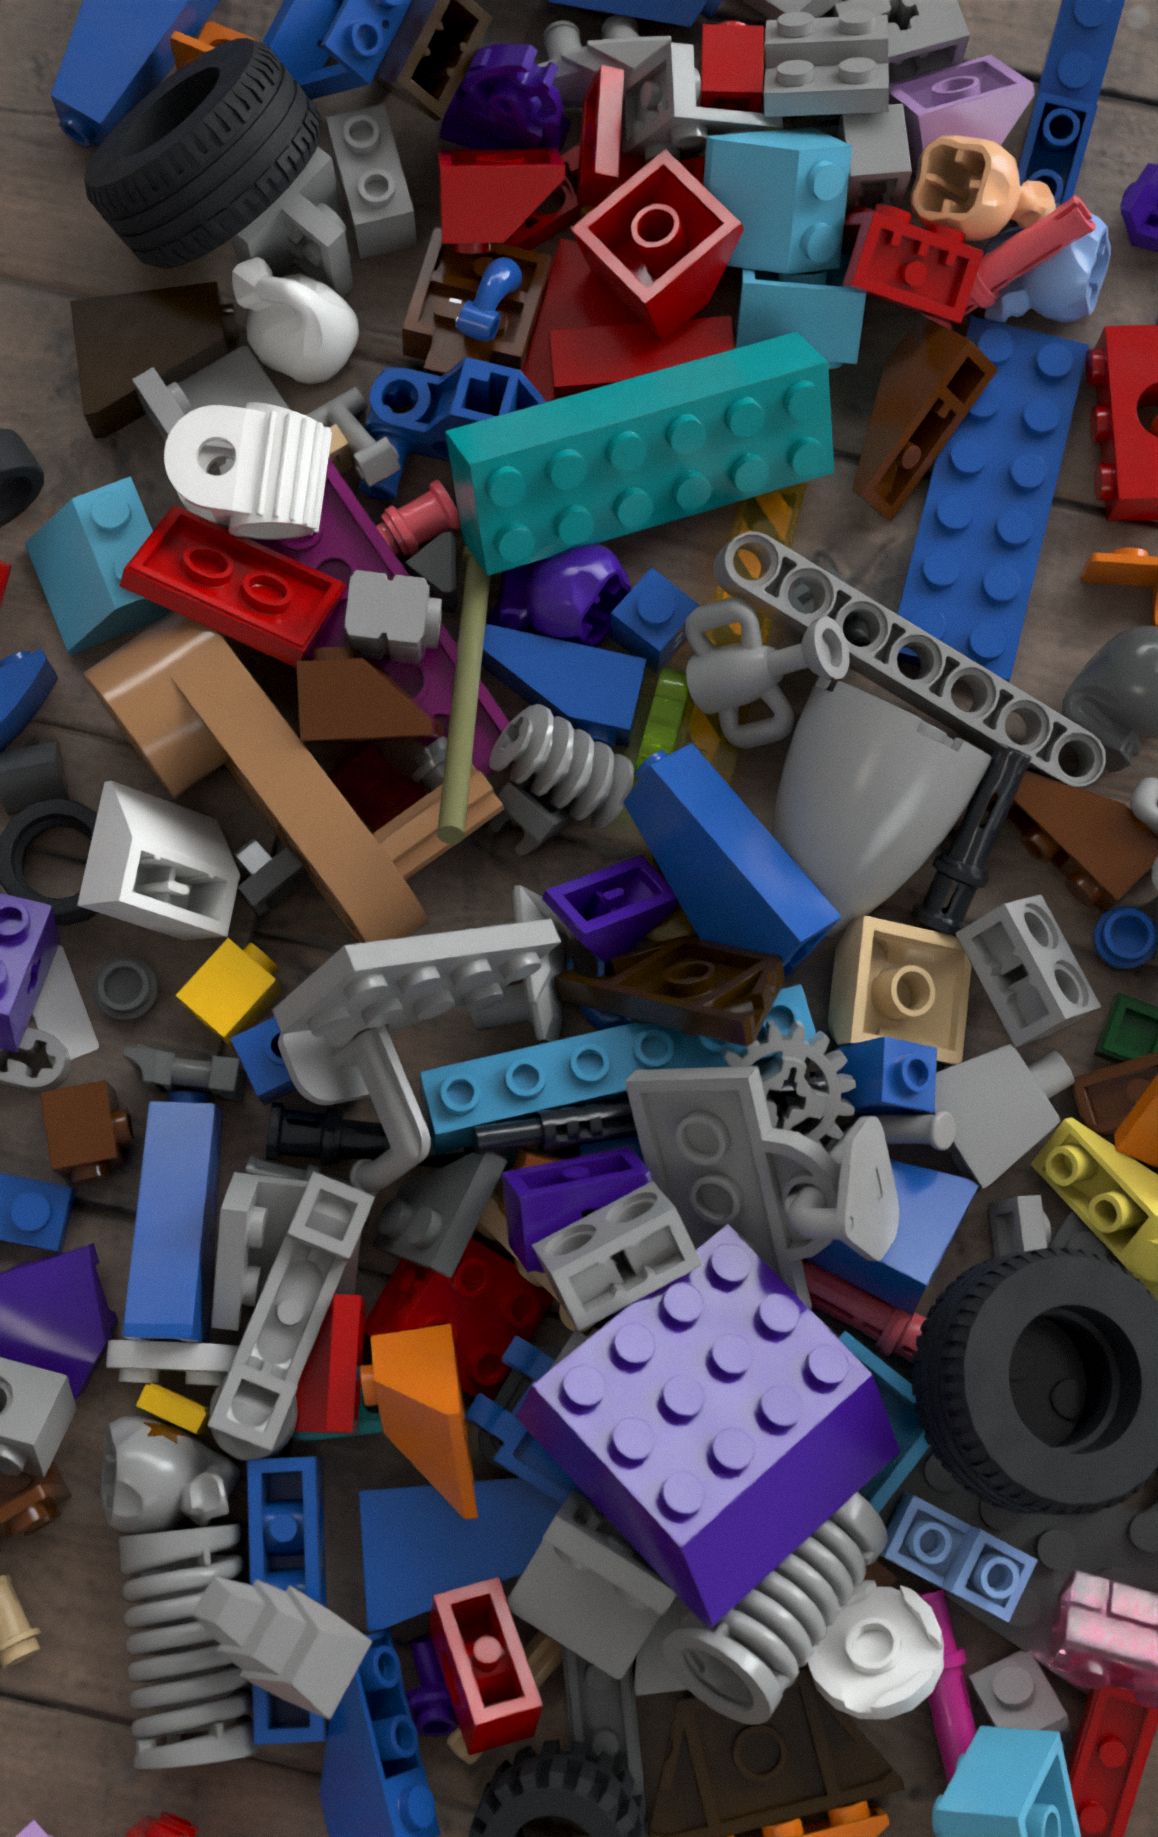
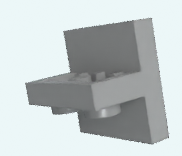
[232,146,354,298]

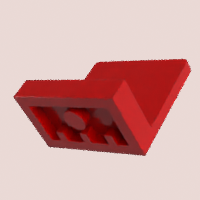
[842,204,984,324]
[364,1238,554,1401]

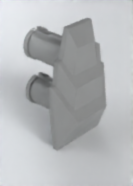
[538,14,672,108]
[465,885,568,1043]
[192,1576,372,1720]

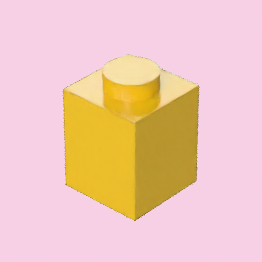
[175,938,283,1048]

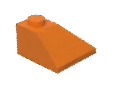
[360,1324,478,1520]

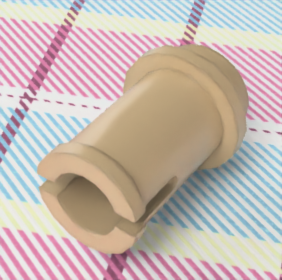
[0,1574,42,1669]

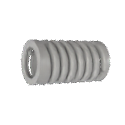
[662,1492,888,1725]
[118,1524,259,1769]

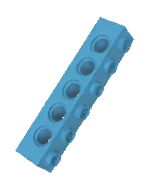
[419,985,816,1155]

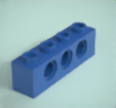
[247,1456,329,1745]

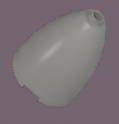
[772,676,993,938]

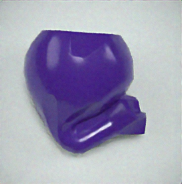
[486,543,631,648]

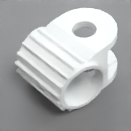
[164,402,332,540]

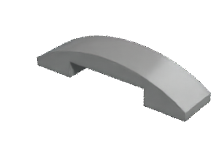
[207,1171,375,1452]

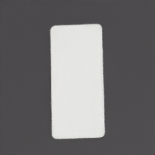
[33,945,99,1066]

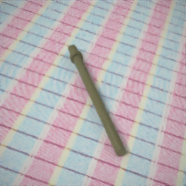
[437,546,490,844]

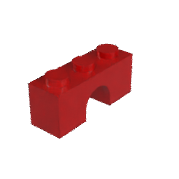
[1085,324,1158,522]

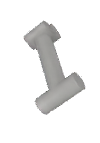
[305,387,401,487]

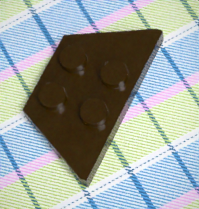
[554,935,785,1047]
[648,1666,905,1837]

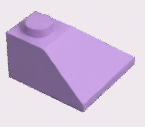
[889,55,1034,176]

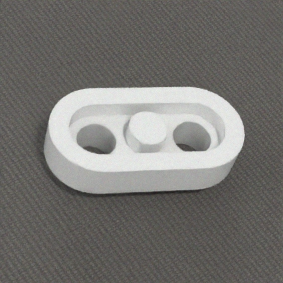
[106,1340,239,1386]

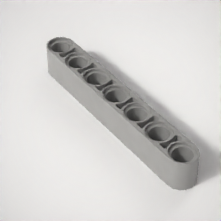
[713,532,1106,787]

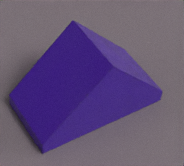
[542,855,679,966]

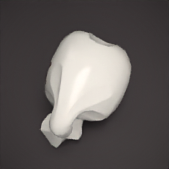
[232,257,359,385]

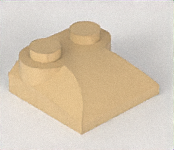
[828,915,972,1066]

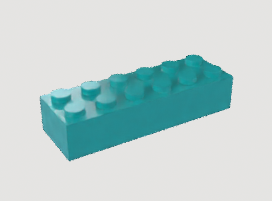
[445,331,834,576]

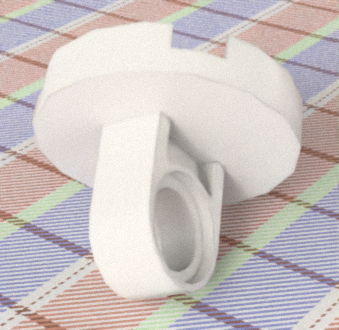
[807,1580,944,1719]

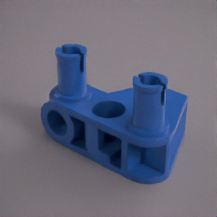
[359,357,546,501]

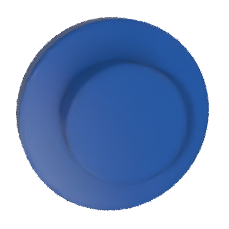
[1092,906,1158,970]

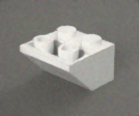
[77,781,240,941]

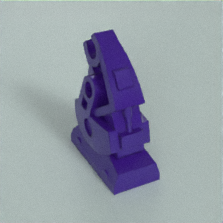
[440,44,571,153]

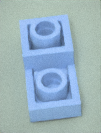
[880,1492,1038,1622]

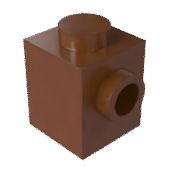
[40,1080,135,1185]

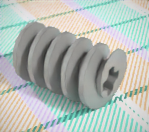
[489,704,634,830]

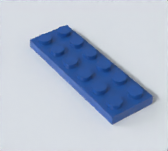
[897,316,1089,682]

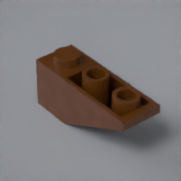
[974,770,1158,913]

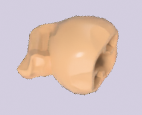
[910,135,1056,241]

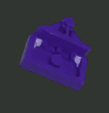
[0,1243,118,1400]

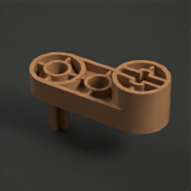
[83,611,505,943]

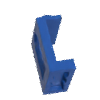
[262,0,413,100]

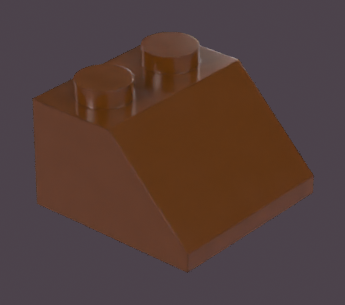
[296,647,444,743]

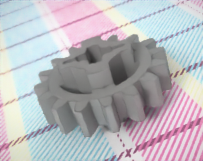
[721,1020,856,1147]

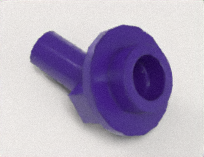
[405,1633,458,1737]

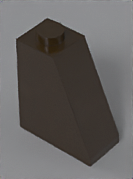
[373,0,493,121]
[70,281,239,439]

